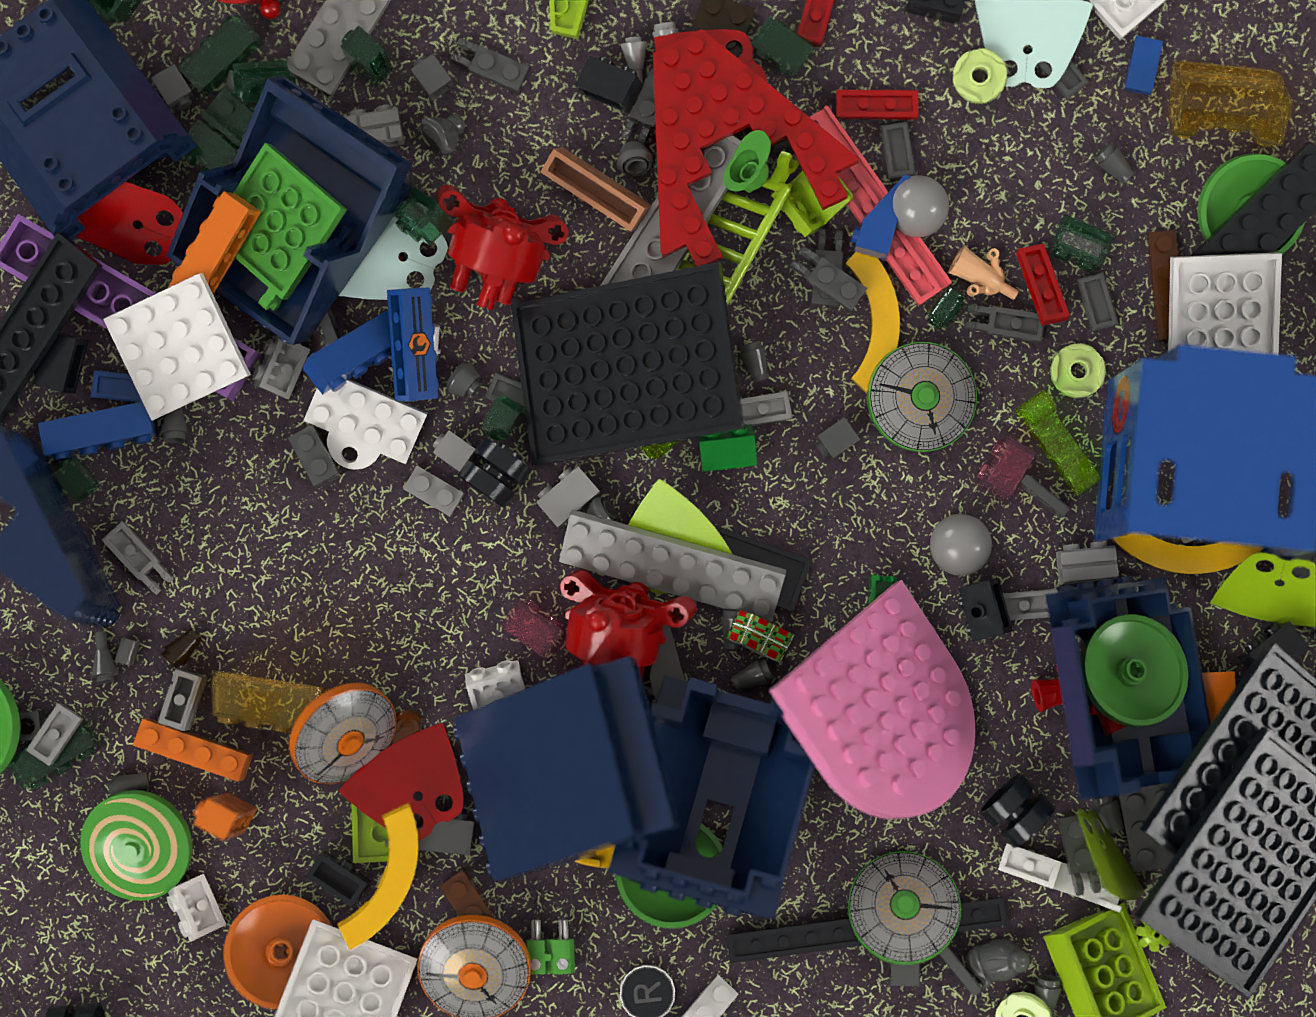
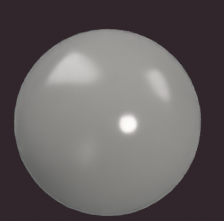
[893,175,949,237]
[930,514,992,576]

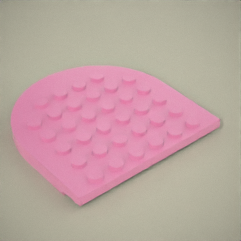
[769,580,975,819]

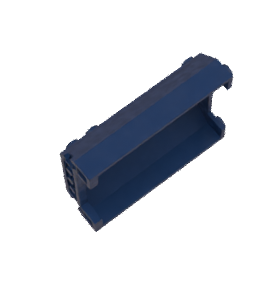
[0,0,197,239]

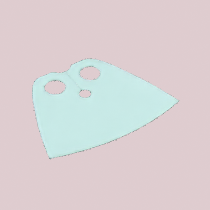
[975,0,1093,88]
[339,201,448,300]

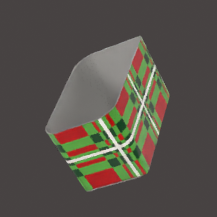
[727,610,795,663]

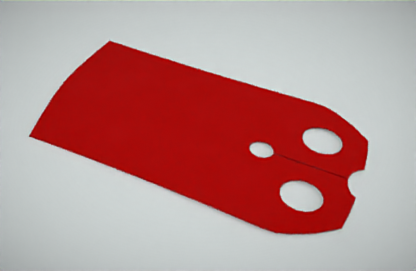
[43,182,183,265]

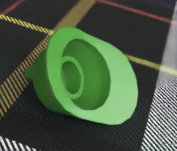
[723,130,771,193]

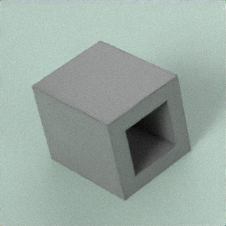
[433,431,476,472]

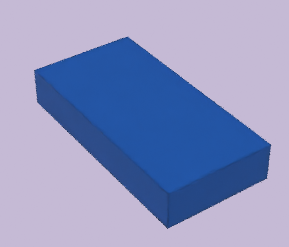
[1124,35,1163,95]
[91,370,143,403]

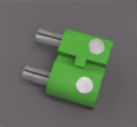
[526,919,575,975]

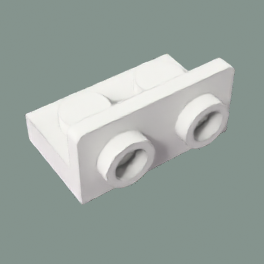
[465,660,526,710]
[167,874,226,941]

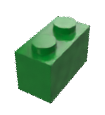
[698,423,757,472]

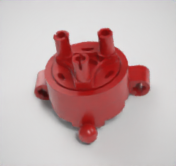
[436,184,569,310]
[560,569,697,681]

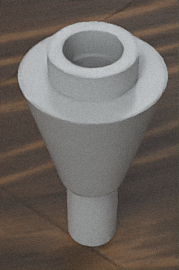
[620,37,647,87]

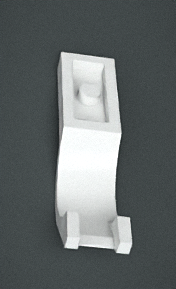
[998,843,1122,912]

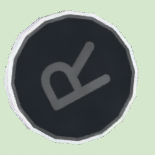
[620,964,675,1017]

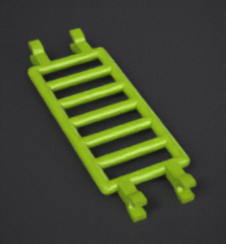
[677,151,799,306]

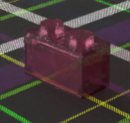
[976,436,1037,502]
[500,598,565,659]

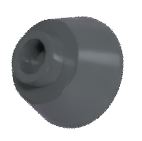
[617,141,654,177]
[446,362,481,398]
[584,496,619,522]

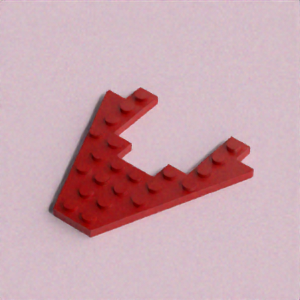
[653,29,859,266]

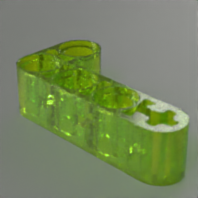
[1015,390,1101,496]

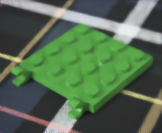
[233,143,347,311]

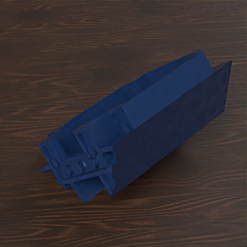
[1045,576,1211,801]
[608,676,816,919]

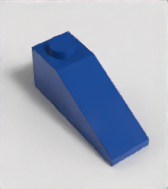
[851,175,910,260]

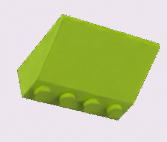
[1043,903,1166,1017]

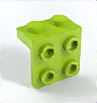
[771,171,853,237]

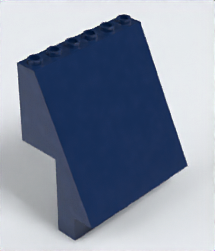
[166,76,413,346]
[0,424,121,628]
[454,657,680,882]

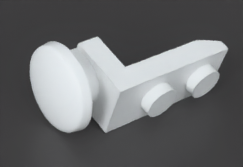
[682,975,738,1017]

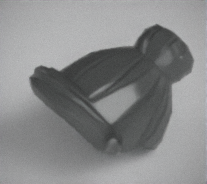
[418,114,465,157]
[966,938,1030,989]

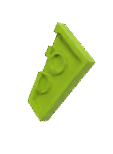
[549,0,589,39]
[351,803,389,863]

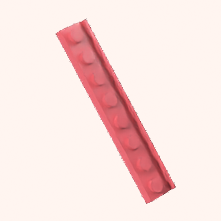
[810,106,952,306]

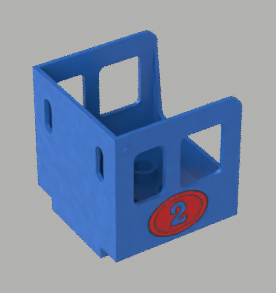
[1094,344,1316,558]

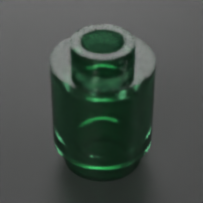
[926,287,964,329]

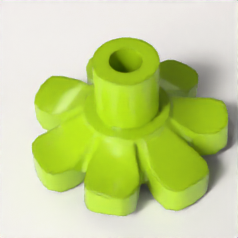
[1135,921,1170,952]

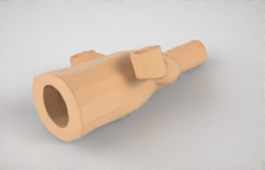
[948,245,1019,300]

